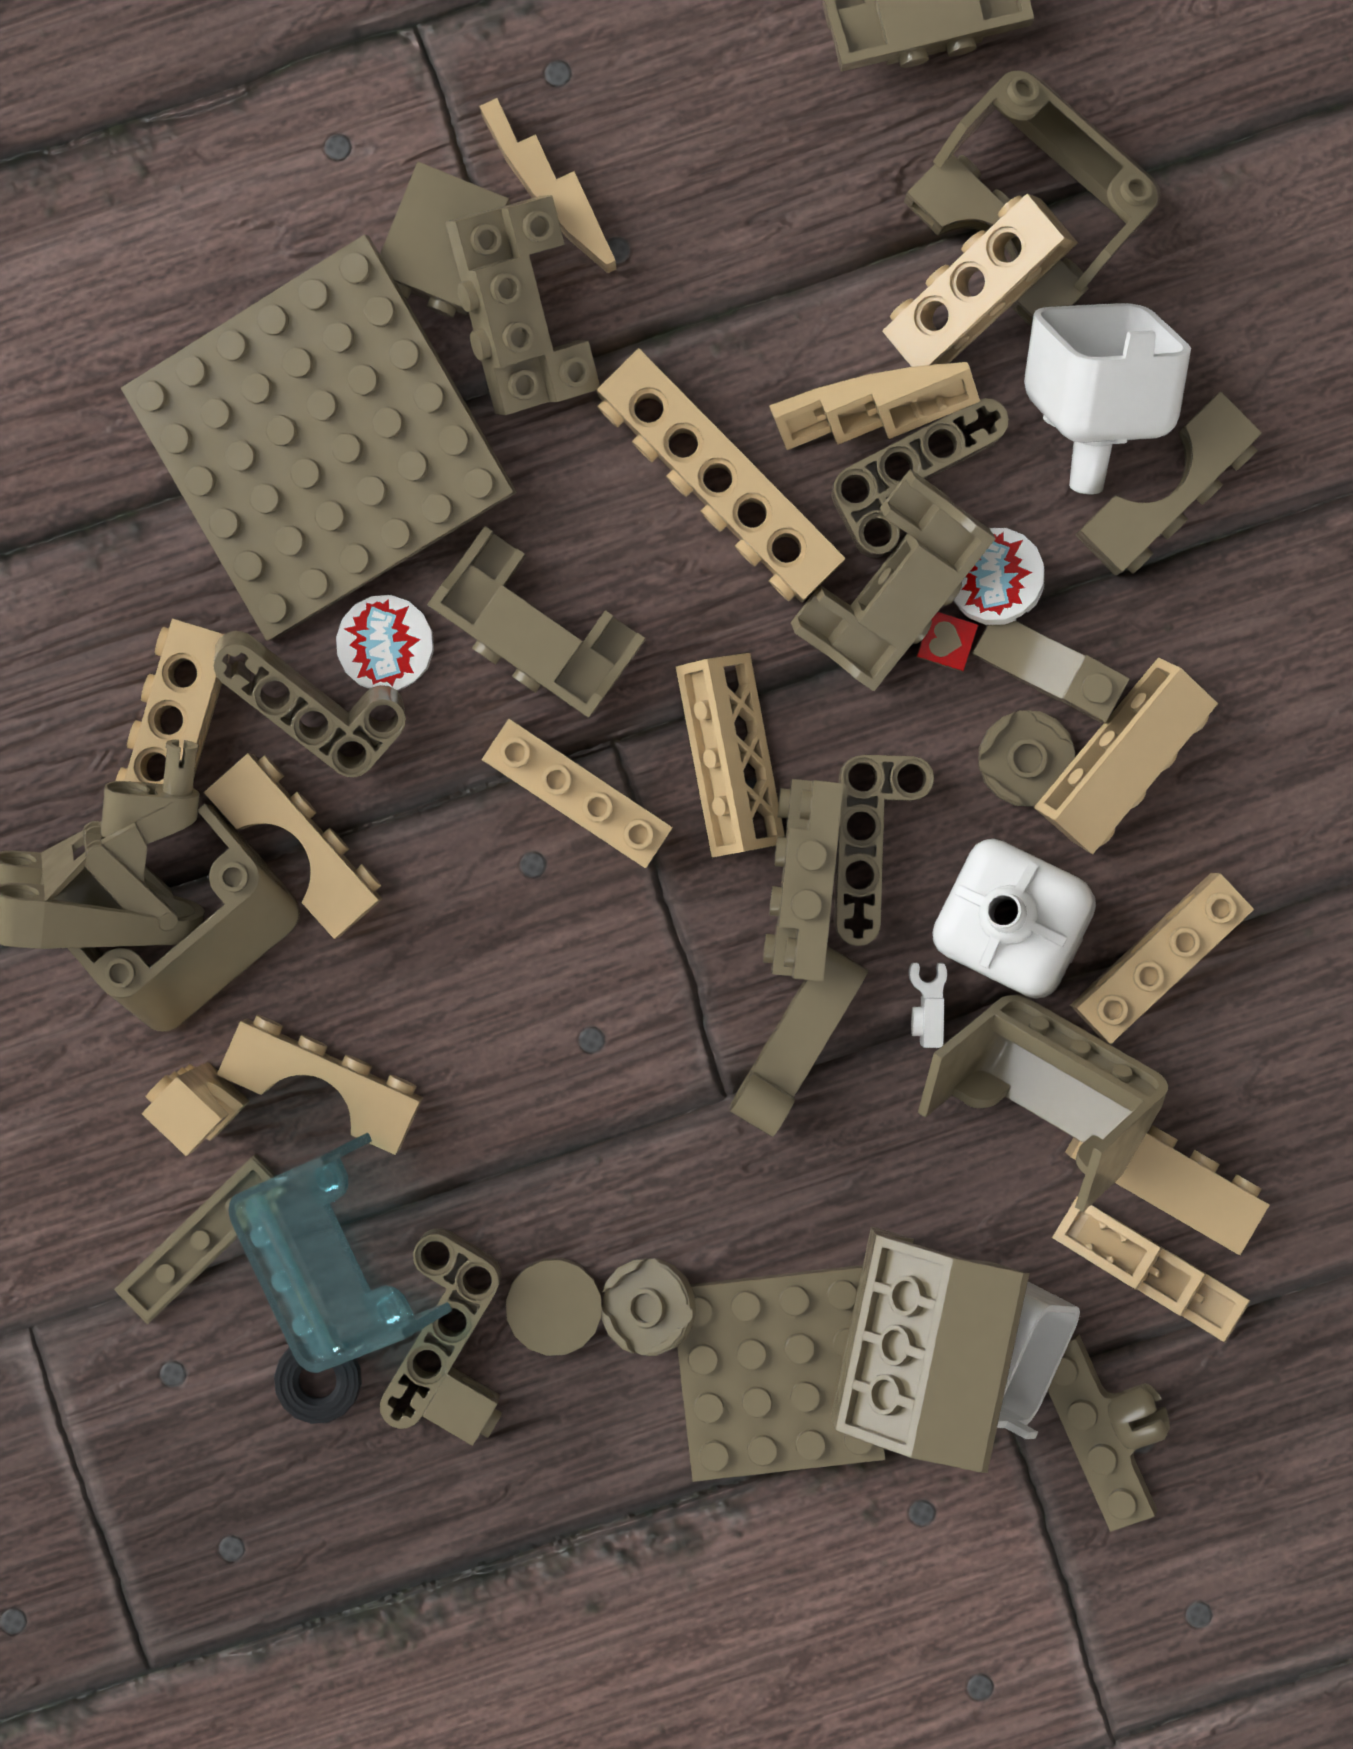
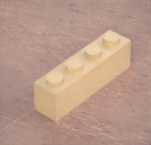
[1034,657,1218,854]
[1065,1125,1270,1255]

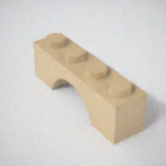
[204,753,382,939]
[217,1015,423,1155]
[142,1062,250,1156]

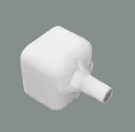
[1024,303,1191,494]
[932,839,1096,999]
[997,1282,1080,1439]

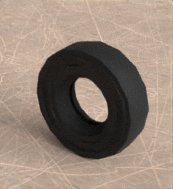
[274,1335,362,1424]

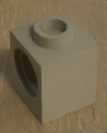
[422,1367,502,1446]

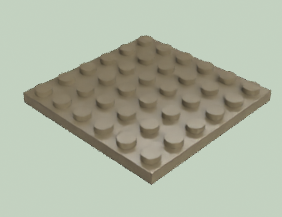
[121,234,517,641]

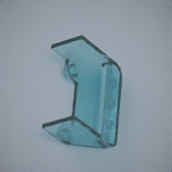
[228,1132,452,1373]

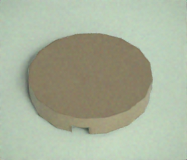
[978,710,1075,807]
[506,1258,602,1356]
[601,1258,696,1356]

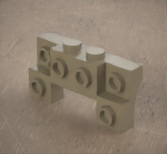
[821,0,1034,72]
[445,195,600,415]
[791,469,996,691]
[427,526,646,719]
[763,779,844,982]

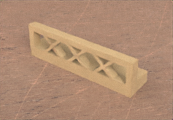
[676,653,785,857]

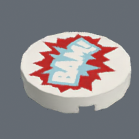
[954,528,1045,625]
[336,595,434,691]

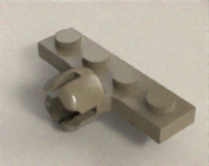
[1048,1334,1170,1532]

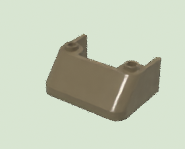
[933,71,1161,292]
[68,804,300,1031]
[918,995,1168,1212]

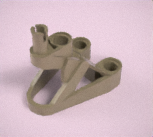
[0,739,205,949]

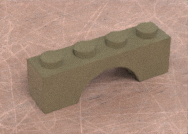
[904,155,1089,328]
[1075,391,1262,576]

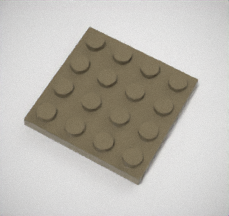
[677,1265,885,1482]

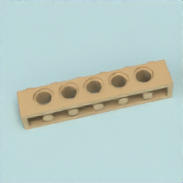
[597,348,846,603]

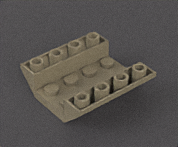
[831,1227,1030,1473]

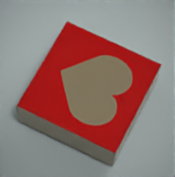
[916,612,978,672]

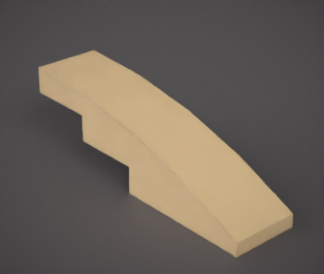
[479,98,616,273]
[769,362,980,450]
[1052,1196,1251,1342]

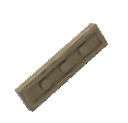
[114,1154,289,1324]

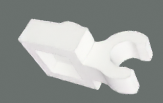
[909,963,947,1048]

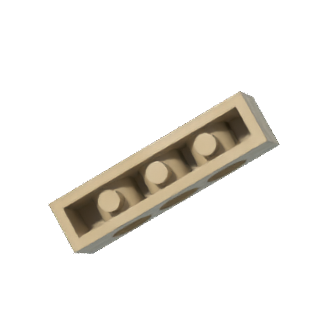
[882,194,1078,367]
[116,619,231,784]
[481,719,673,868]
[1070,873,1254,1044]

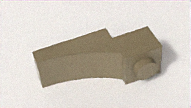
[971,621,1130,723]

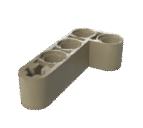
[831,398,1009,558]
[214,631,406,777]
[834,755,934,946]
[729,945,868,1137]
[380,1228,502,1429]

